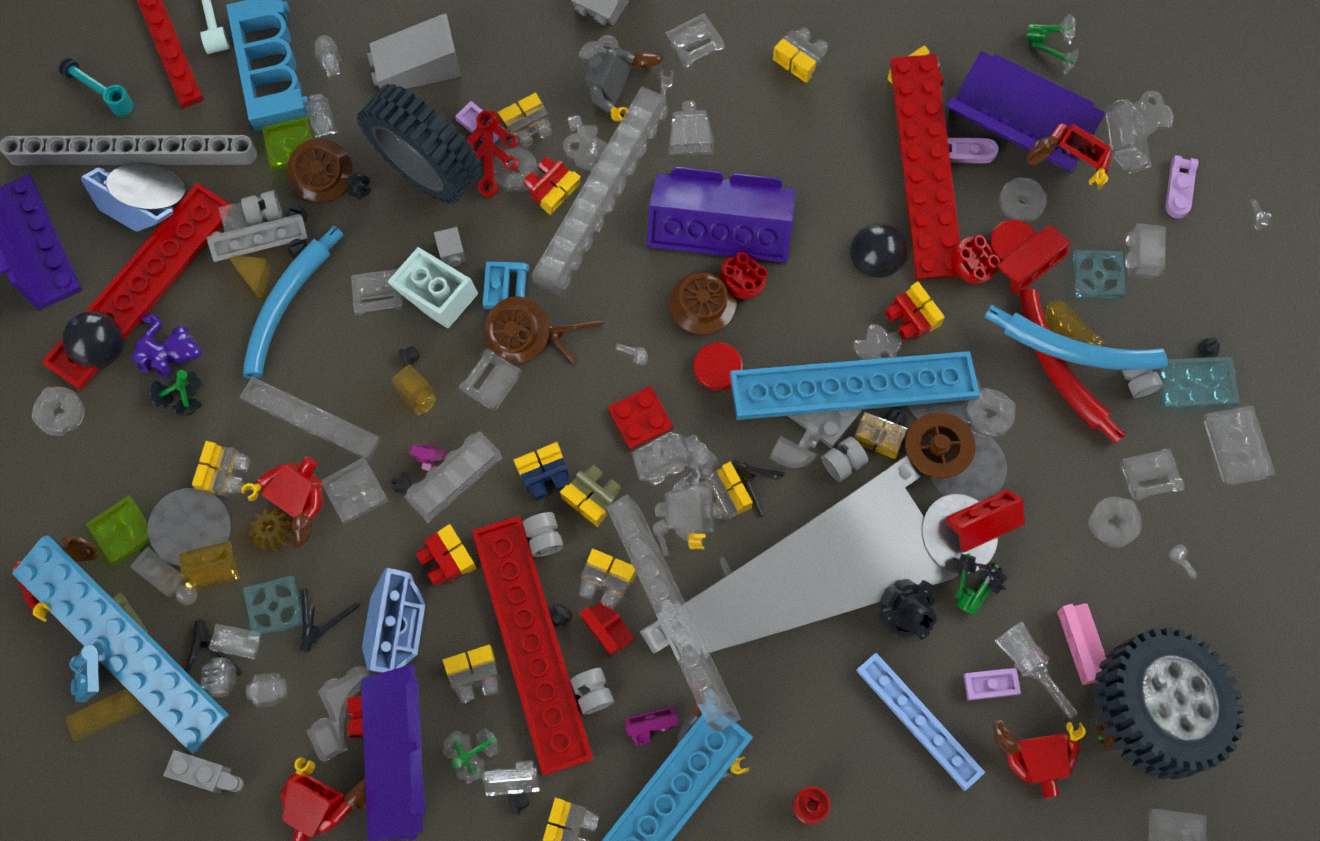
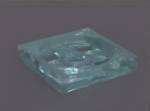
[1073,250,1126,298]
[243,575,303,638]

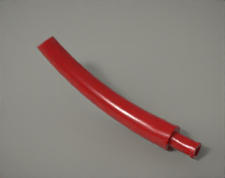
[1019,289,1126,445]

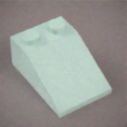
[387,247,478,328]

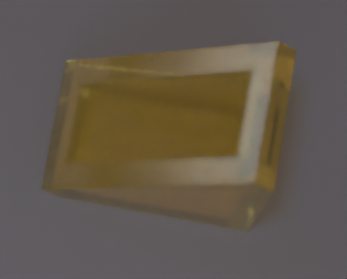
[229,255,272,301]

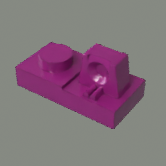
[410,444,448,471]
[624,706,679,746]

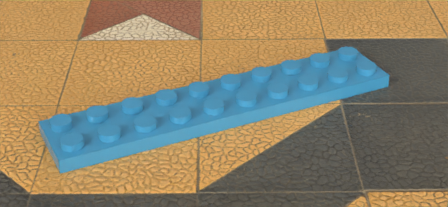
[730,351,980,420]
[12,535,229,754]

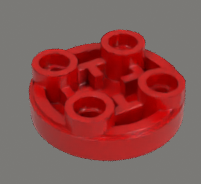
[989,220,1037,262]
[952,235,1000,284]
[719,252,768,299]
[694,342,742,390]

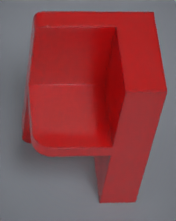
[580,599,635,658]

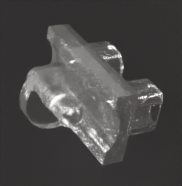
[314,35,343,76]
[304,94,338,138]
[680,435,719,478]
[208,624,262,659]

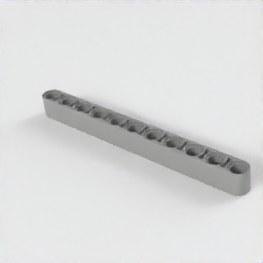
[0,135,257,166]

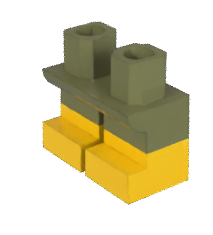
[560,465,621,527]

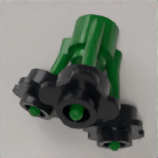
[952,553,1007,615]

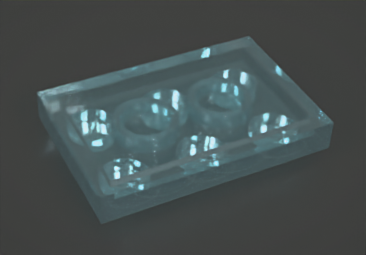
[1157,357,1240,409]

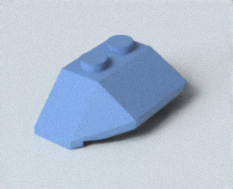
[81,168,173,232]
[362,568,425,673]

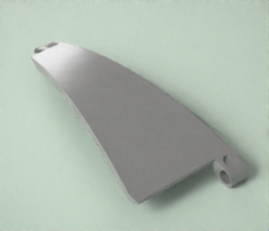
[640,455,959,658]

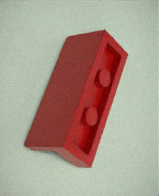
[998,225,1070,296]
[946,489,1025,552]

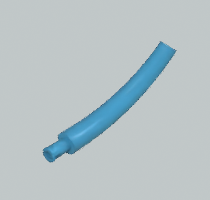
[243,225,344,379]
[984,305,1168,370]

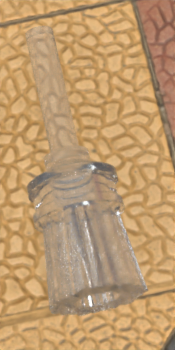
[995,621,1078,720]

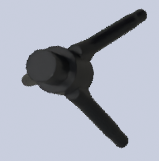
[732,459,785,517]
[300,589,359,652]
[185,619,242,676]

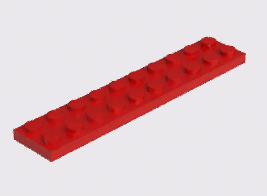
[890,54,960,281]
[41,183,235,391]
[472,516,594,776]

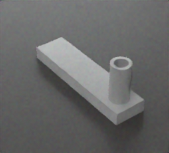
[206,214,307,262]

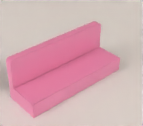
[1057,603,1107,685]

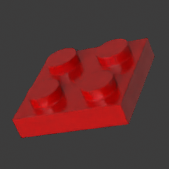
[608,386,674,451]

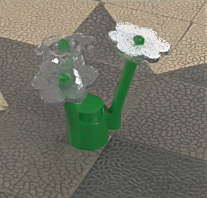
[1027,14,1079,74]

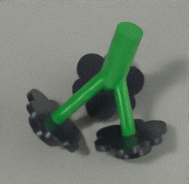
[148,370,202,416]

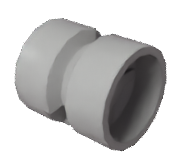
[241,190,283,226]
[1121,369,1164,398]
[821,436,869,482]
[523,512,564,557]
[570,668,614,715]

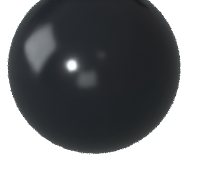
[850,223,907,278]
[62,311,124,368]

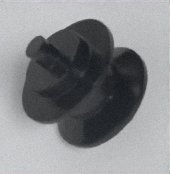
[346,172,371,200]

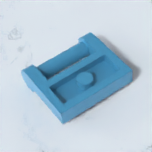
[483,262,529,309]
[69,645,99,703]

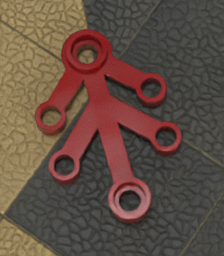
[464,110,519,198]

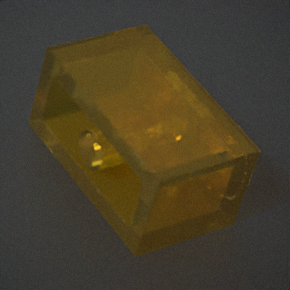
[391,364,436,416]
[179,541,240,591]

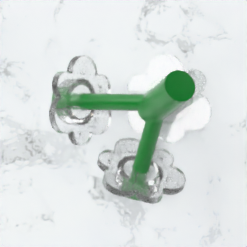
[443,728,500,784]

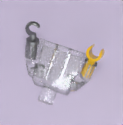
[655,469,714,549]

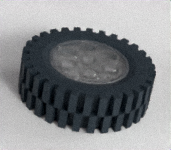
[357,84,482,204]
[1093,627,1244,780]

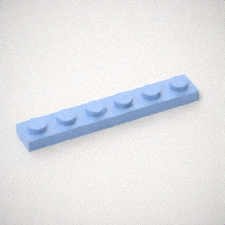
[856,653,985,791]

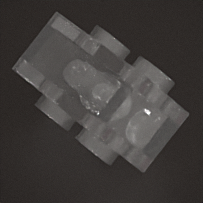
[632,432,692,484]

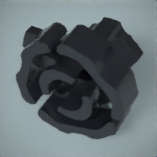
[879,579,937,640]

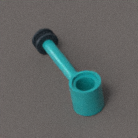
[58,57,134,117]

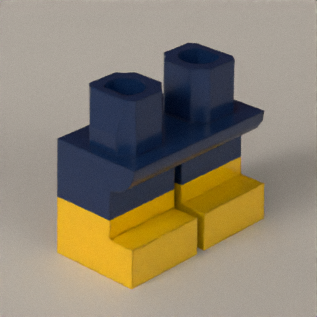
[514,442,569,501]

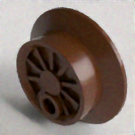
[287,138,353,203]
[669,272,736,335]
[484,296,550,364]
[905,412,976,479]

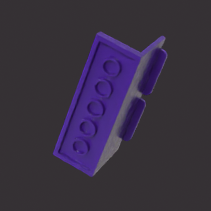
[946,51,1106,173]
[647,167,795,263]
[0,174,83,311]
[361,665,425,841]

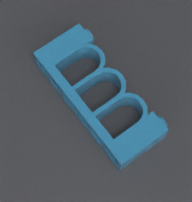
[226,0,310,131]

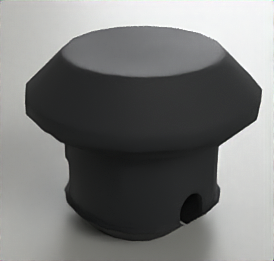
[286,205,307,222]
[288,239,308,259]
[1198,337,1220,359]
[399,346,420,367]
[885,409,906,430]
[391,471,412,493]
[551,604,572,626]
[507,792,530,815]

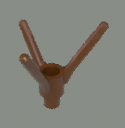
[548,320,604,364]

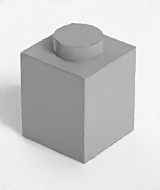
[434,227,466,267]

